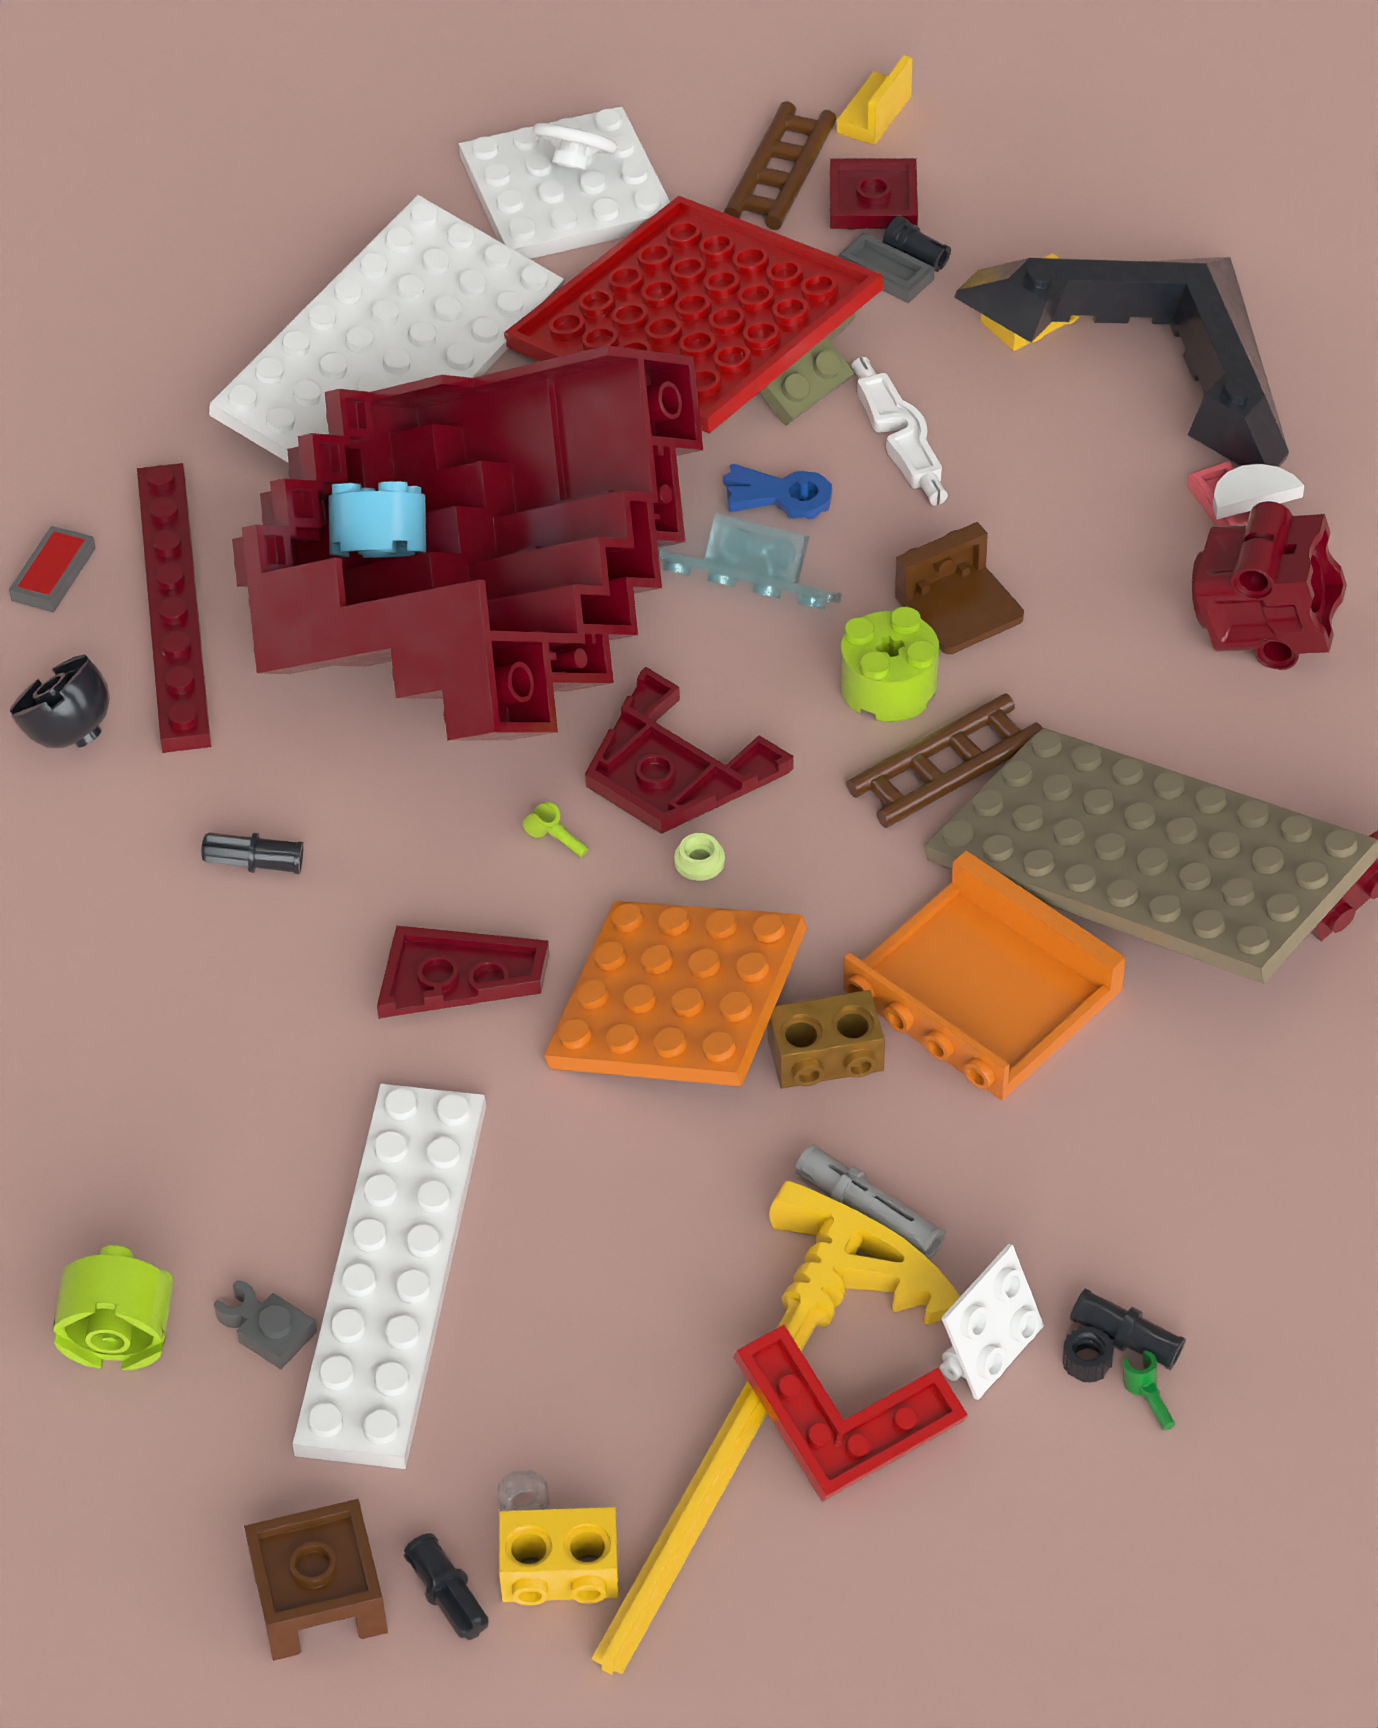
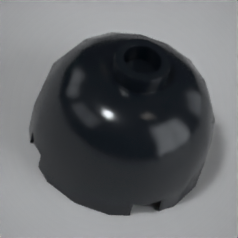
[10,654,110,748]

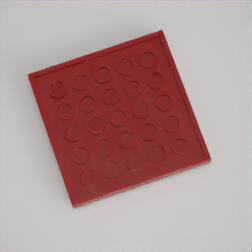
[504,196,884,434]

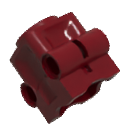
[1192,501,1347,670]

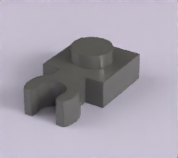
[214,1281,317,1370]

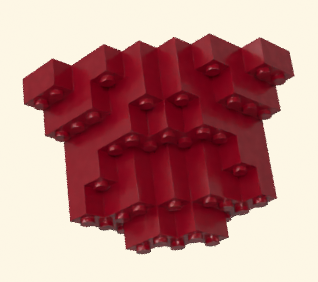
[232,346,704,741]

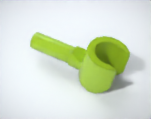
[522,802,589,858]

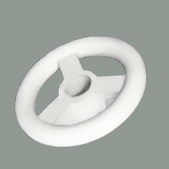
[533,123,618,171]

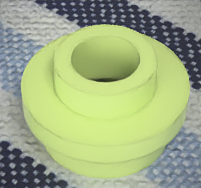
[674,833,725,881]

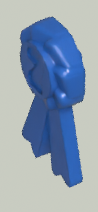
[723,464,832,519]

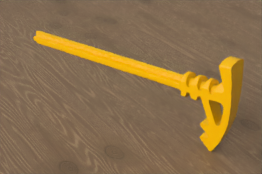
[592,1181,960,1675]

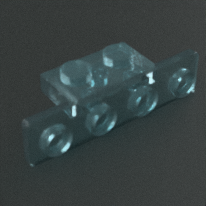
[658,513,842,610]

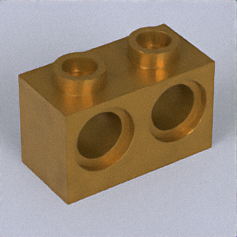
[768,990,885,1089]

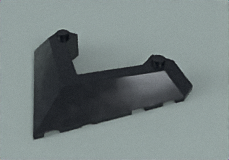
[954,257,1289,467]

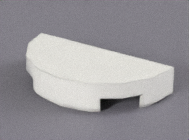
[1213,464,1305,520]

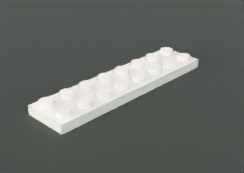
[293,1084,486,1469]

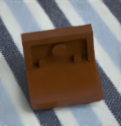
[895,522,1024,654]

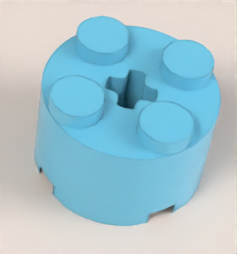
[328,482,426,558]

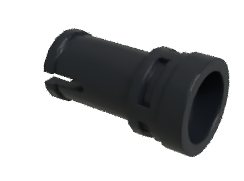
[882,216,951,272]

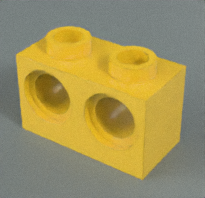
[499,1507,619,1605]

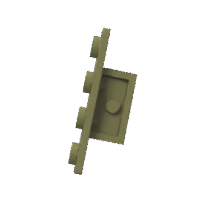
[759,314,856,426]

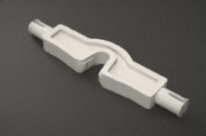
[851,357,948,506]

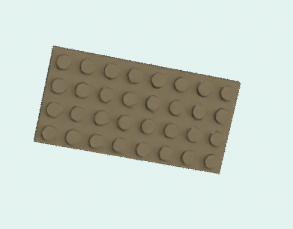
[924,727,1378,984]

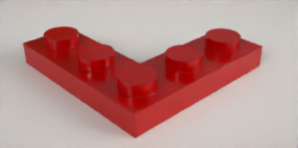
[733,1324,968,1502]

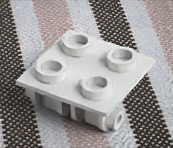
[940,1244,1044,1400]

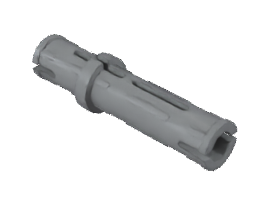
[795,1144,945,1259]

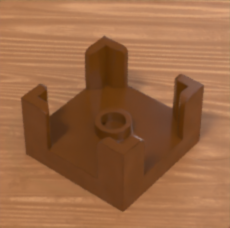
[244,1499,388,1661]

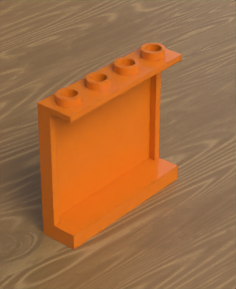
[843,851,1126,1100]

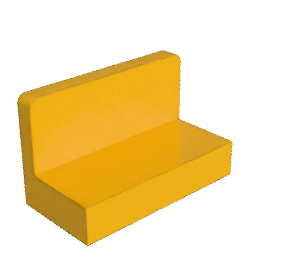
[837,55,913,145]

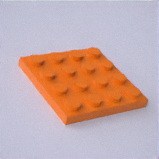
[544,901,807,1086]

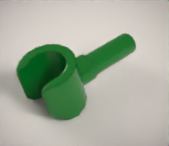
[1123,1350,1175,1430]

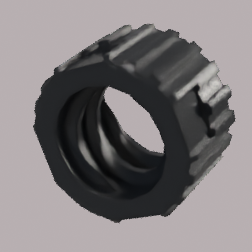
[1063,1326,1114,1383]

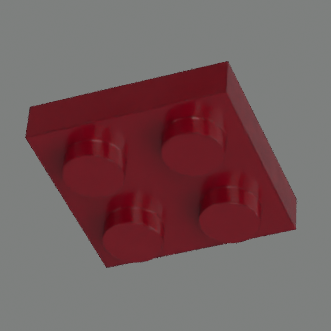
[830,158,918,230]

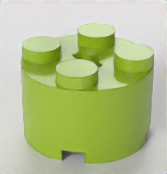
[840,607,939,722]
[53,1245,174,1370]

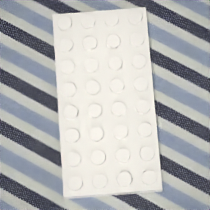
[209,195,564,462]

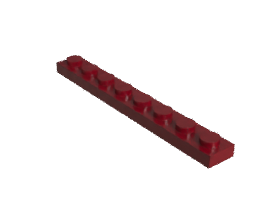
[137,463,212,753]

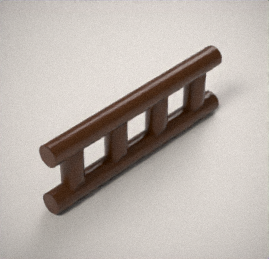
[724,101,837,230]
[846,693,1043,828]

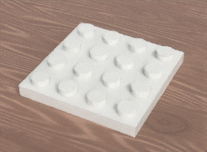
[459,106,670,259]

